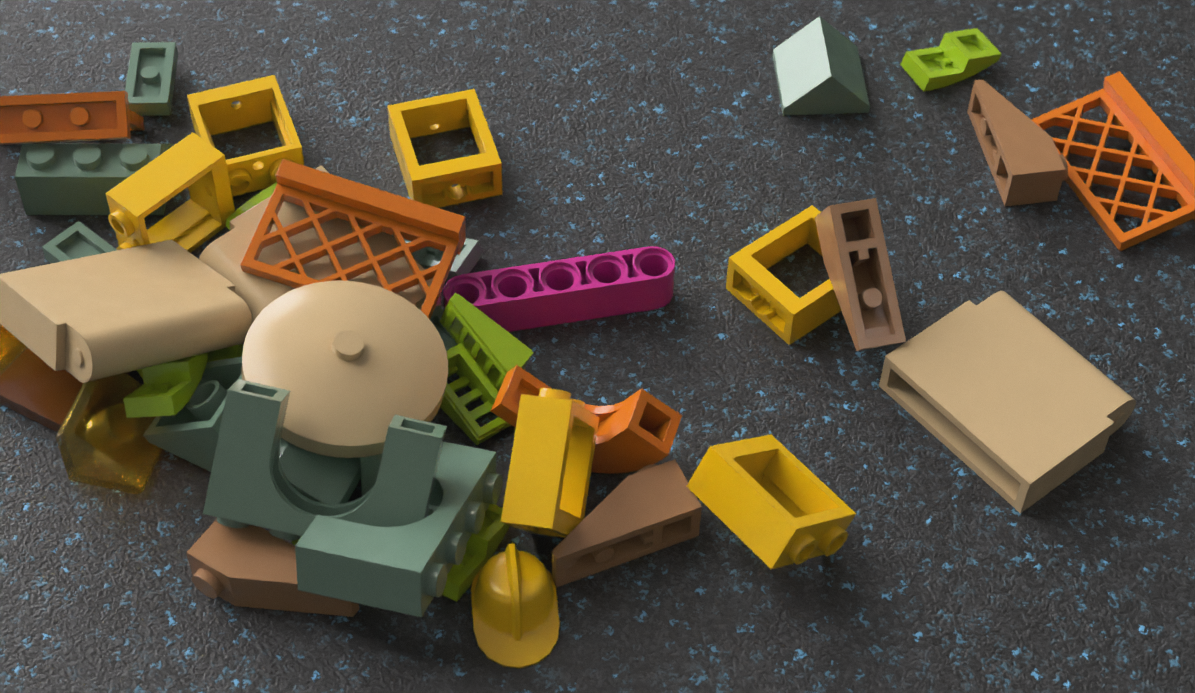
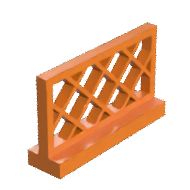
[1031,71,1195,251]
[0,91,144,145]
[240,159,466,319]

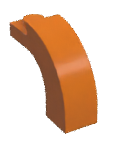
[491,365,682,473]

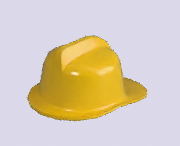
[471,543,559,668]

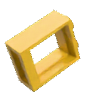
[187,75,304,197]
[387,89,503,208]
[105,132,235,253]
[726,205,841,345]
[501,388,599,538]
[686,434,856,570]

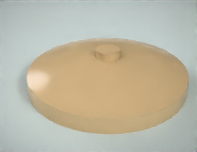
[241,280,448,458]

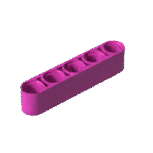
[443,246,675,332]

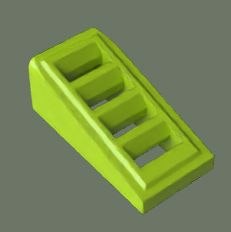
[439,293,534,392]
[440,343,511,445]

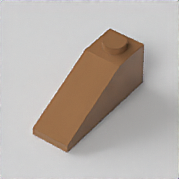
[967,79,1068,206]
[815,198,906,351]
[552,459,702,587]
[186,519,359,617]

